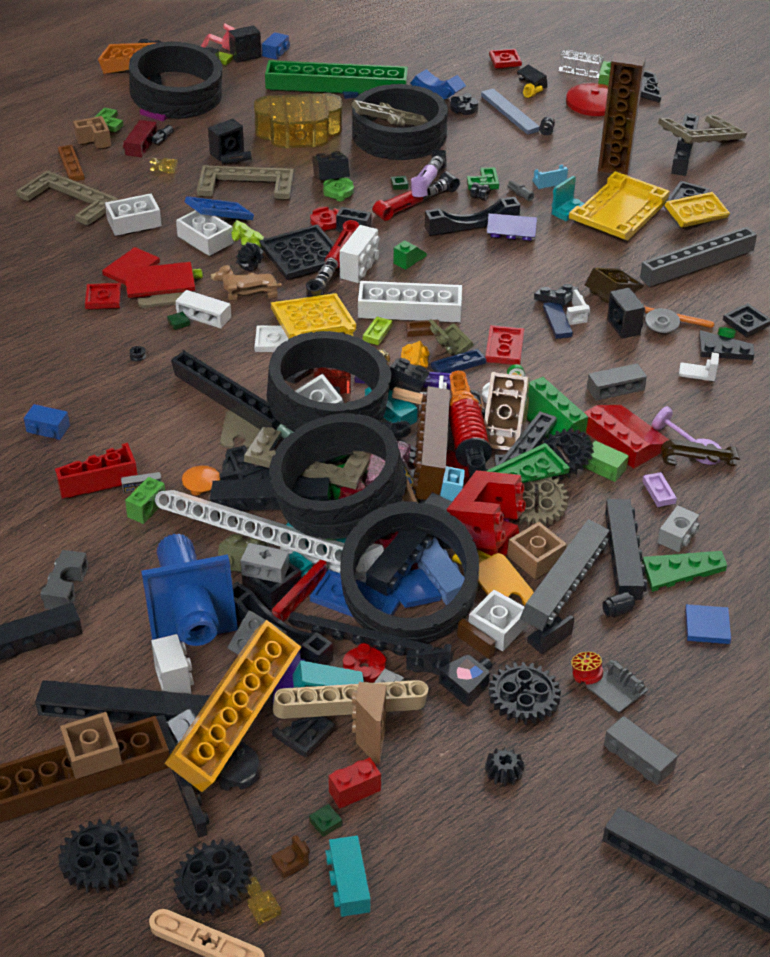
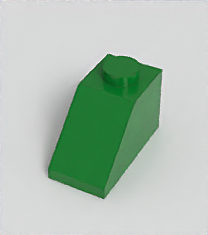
[393,240,427,270]

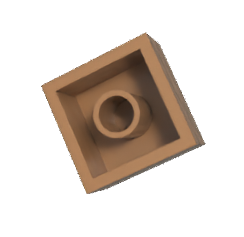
[507,522,567,579]
[60,712,122,779]

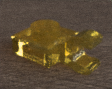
[150,158,178,173]
[246,876,281,925]

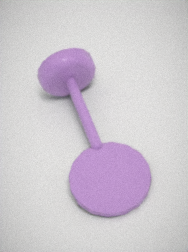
[652,406,721,465]

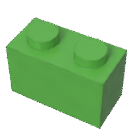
[583,441,629,482]

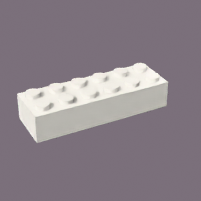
[358,281,462,322]

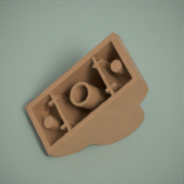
[484,372,530,451]

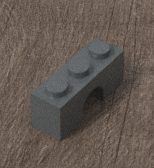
[41,550,88,609]

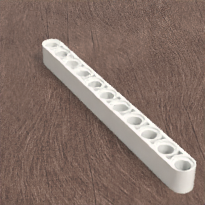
[155,490,345,565]

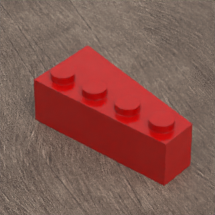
[55,442,138,498]

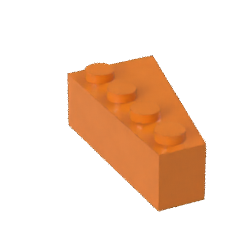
[98,43,155,74]

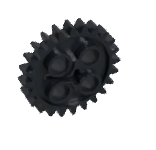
[539,428,594,480]
[488,662,561,725]
[58,819,139,893]
[173,839,253,916]

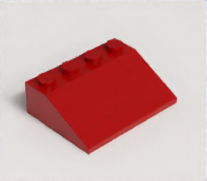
[584,405,669,469]

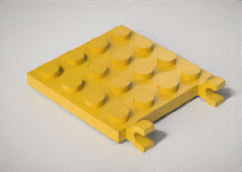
[271,293,356,339]

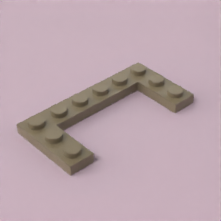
[658,115,747,144]
[197,165,294,200]
[16,170,118,225]
[244,427,372,489]

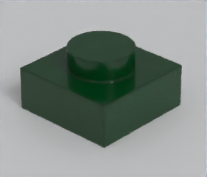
[309,804,342,837]

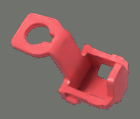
[201,24,235,51]

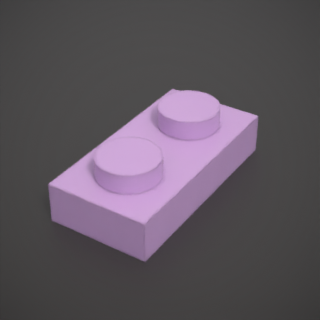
[643,472,677,507]

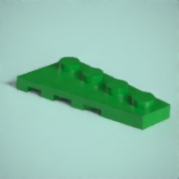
[486,443,570,483]
[642,551,727,592]

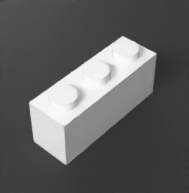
[176,290,231,328]

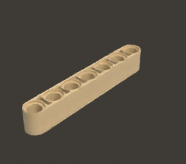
[273,680,428,719]

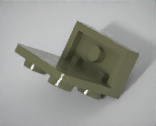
[428,319,474,355]
[218,534,267,572]

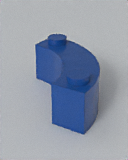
[410,69,466,99]

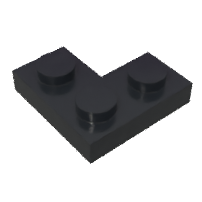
[534,284,579,305]

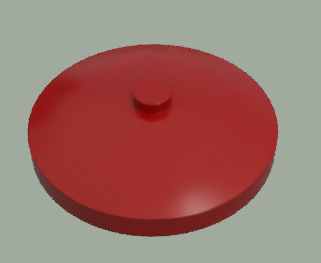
[566,83,608,116]

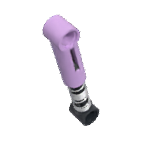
[411,150,447,197]

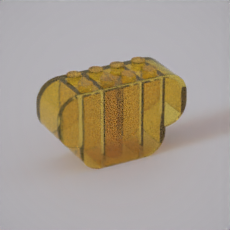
[254,93,343,148]

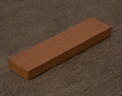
[57,145,85,181]

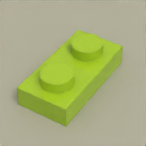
[363,316,392,345]

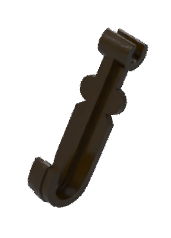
[660,439,740,466]

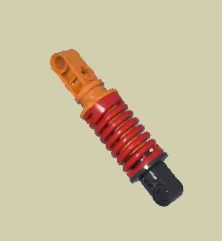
[448,371,492,478]

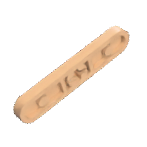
[149,909,265,957]

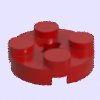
[310,207,339,232]
[342,643,386,683]

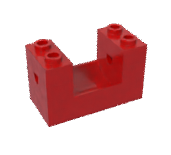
[447,471,526,550]

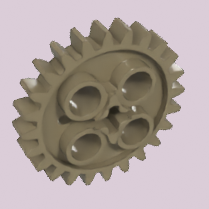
[513,477,569,527]

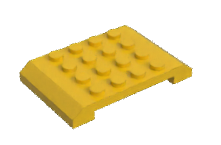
[569,171,670,241]

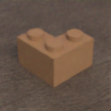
[73,116,111,149]

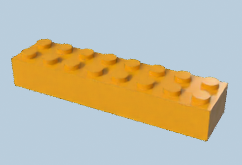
[164,620,301,792]

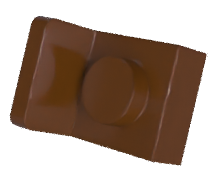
[271,835,310,879]

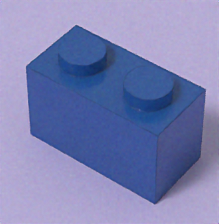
[262,32,290,60]
[24,404,70,440]

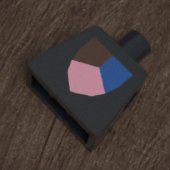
[439,655,492,707]

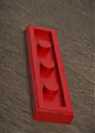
[272,559,327,622]

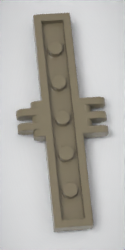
[352,100,428,126]

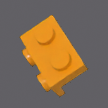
[401,341,430,371]

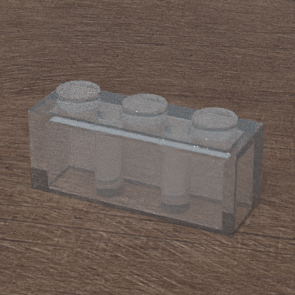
[559,49,604,78]

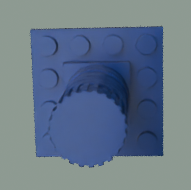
[141,534,238,646]

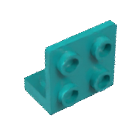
[551,176,585,221]

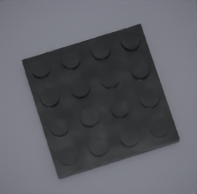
[259,224,334,280]

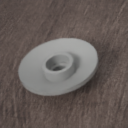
[645,308,680,333]

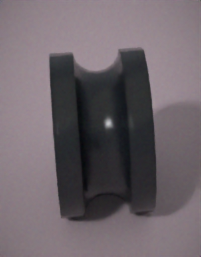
[130,346,146,362]

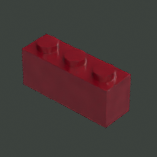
[123,120,157,158]

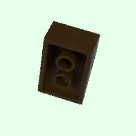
[585,267,644,303]

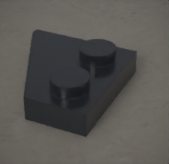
[219,445,255,480]
[406,644,451,675]
[272,716,335,758]

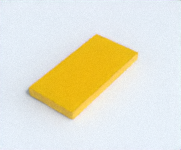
[664,192,730,228]

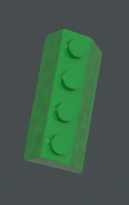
[527,377,588,446]

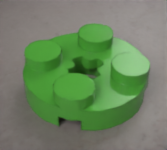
[323,177,354,201]

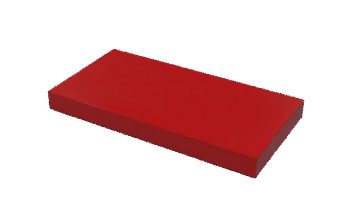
[124,262,195,298]

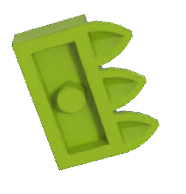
[231,220,264,248]

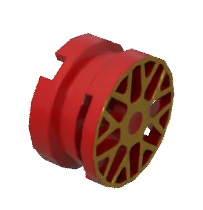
[571,652,603,685]

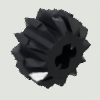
[236,242,264,271]
[485,746,525,787]

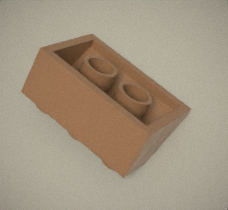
[352,682,386,764]

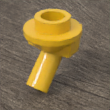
[523,83,543,98]

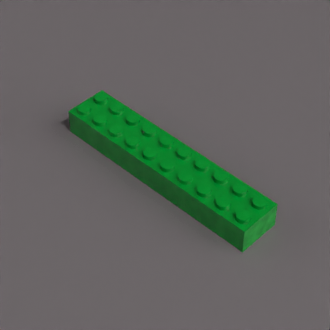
[265,60,408,94]

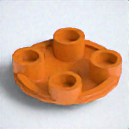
[182,465,220,496]

